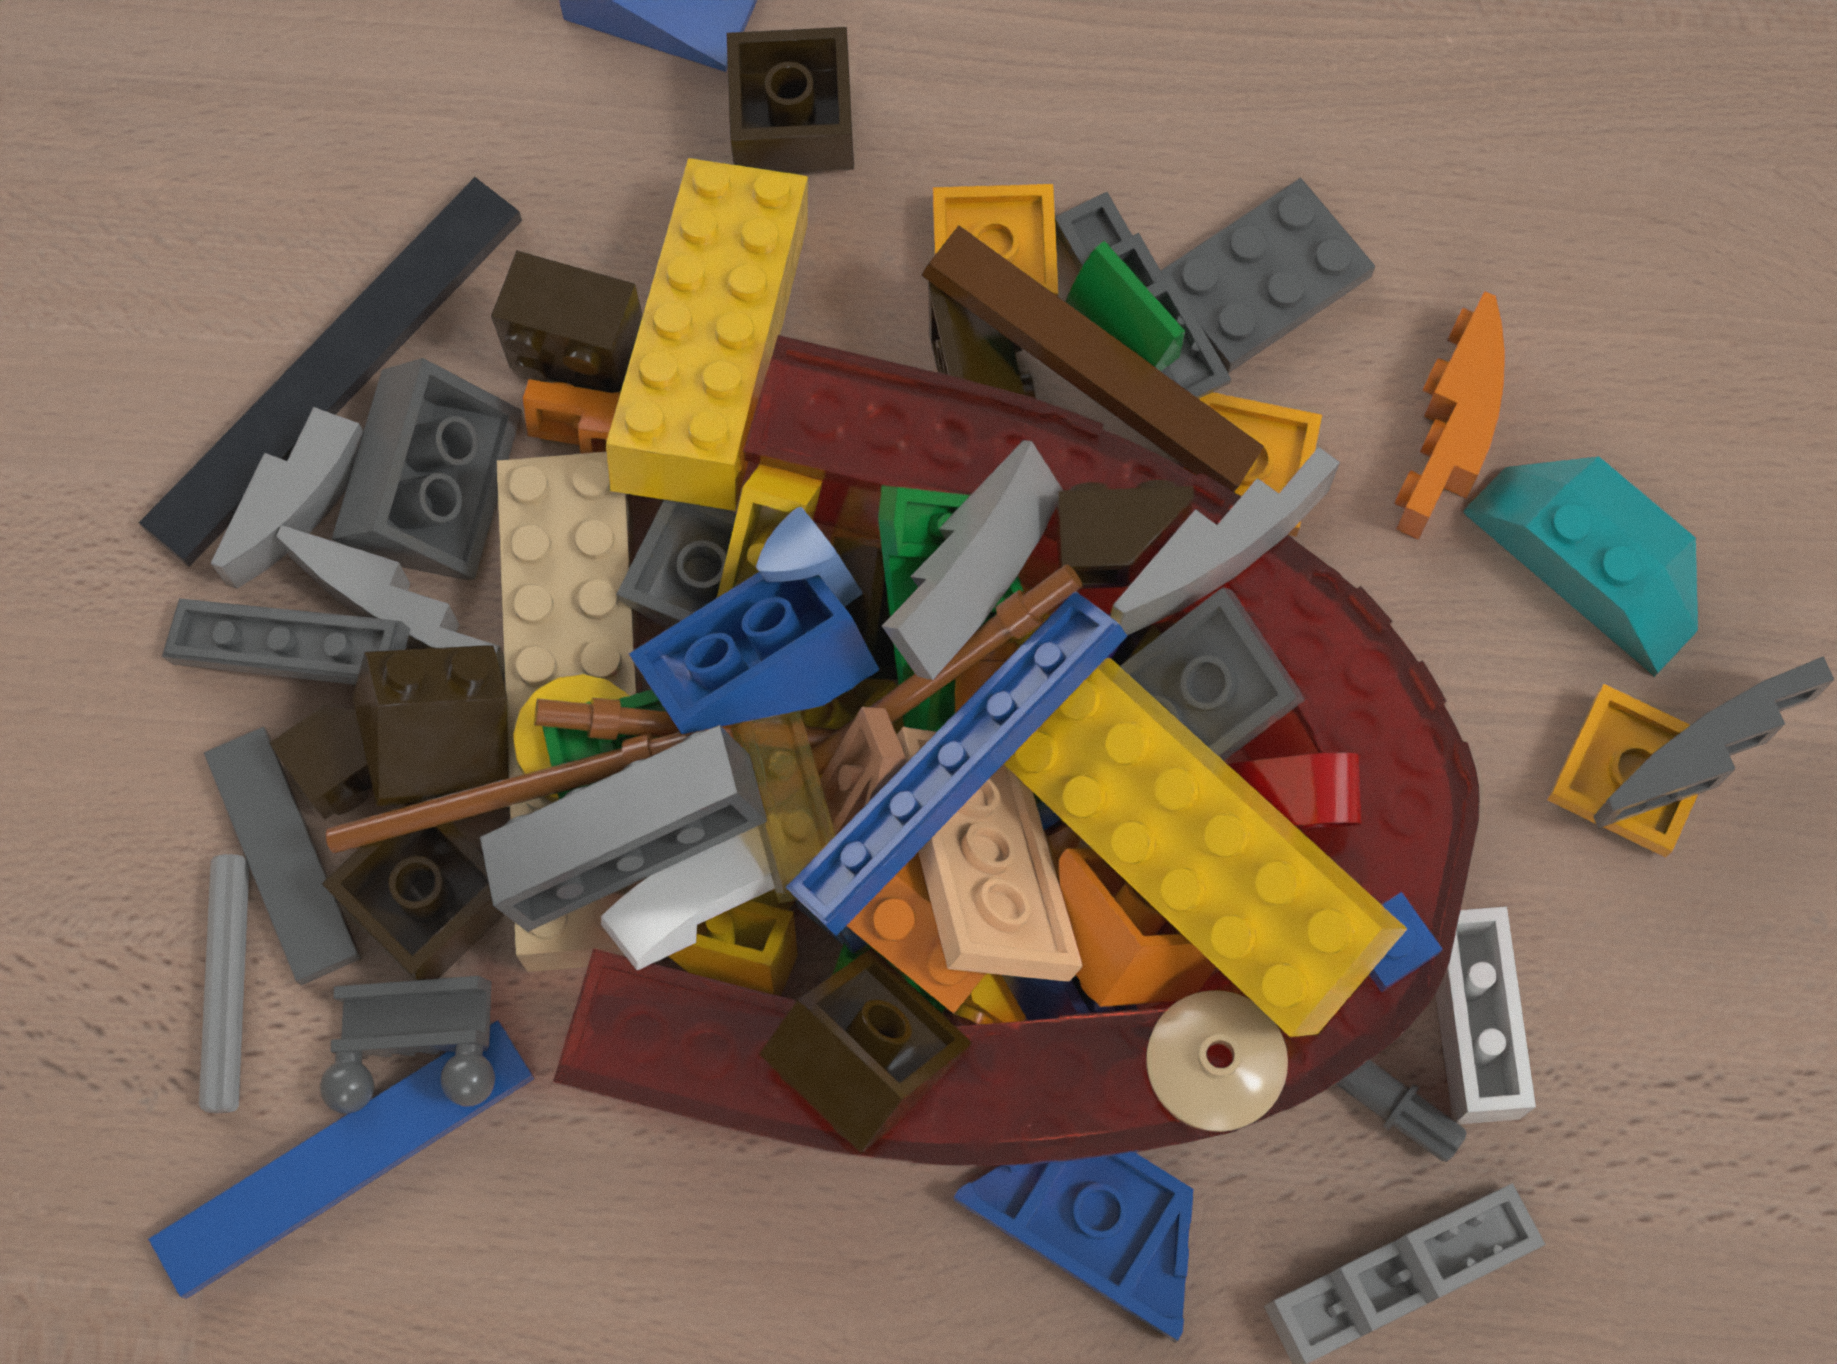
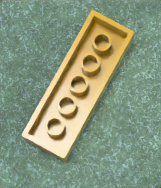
[606,158,808,511]
[1004,658,1407,1037]

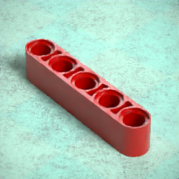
[1227,753,1362,831]

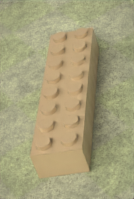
[497,452,649,972]

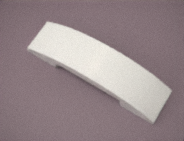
[601,811,826,970]

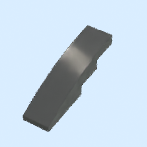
[1055,192,1232,399]
[1593,656,1835,828]

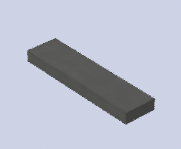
[162,598,411,685]
[204,727,362,986]

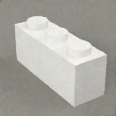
[1428,907,1536,1124]

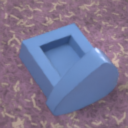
[756,507,863,607]

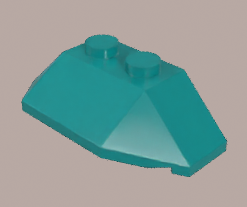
[1463,456,1698,677]

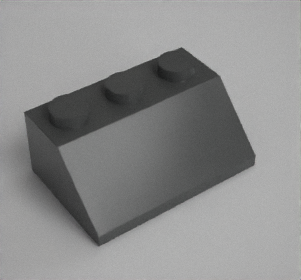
[332,358,522,580]

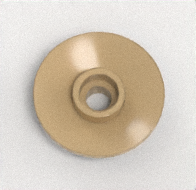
[1146,991,1288,1132]

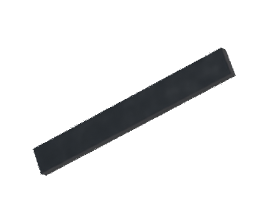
[139,177,522,567]

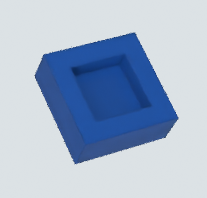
[1369,892,1443,992]

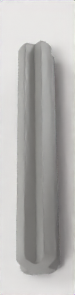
[199,854,249,1113]

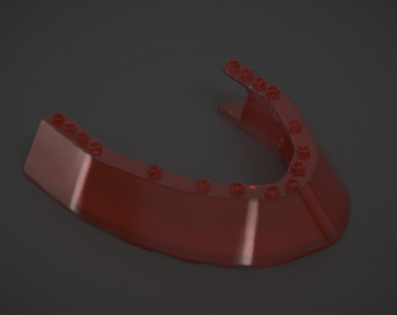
[553,335,1480,1166]

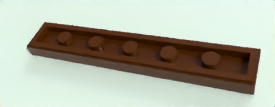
[921,225,1264,498]

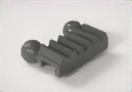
[320,976,495,1114]

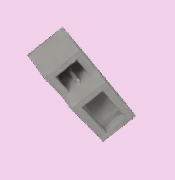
[211,407,363,589]

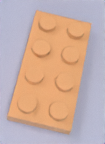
[897,727,1083,982]

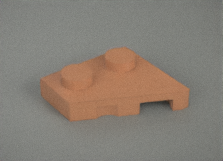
[808,707,906,845]

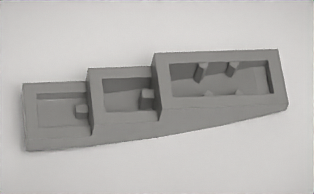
[882,440,1063,680]
[1110,447,1340,635]
[277,525,505,680]
[1264,1183,1546,1364]

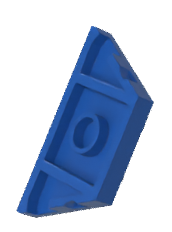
[954,1117,1194,1343]

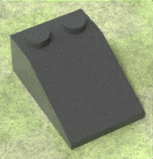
[616,500,737,629]

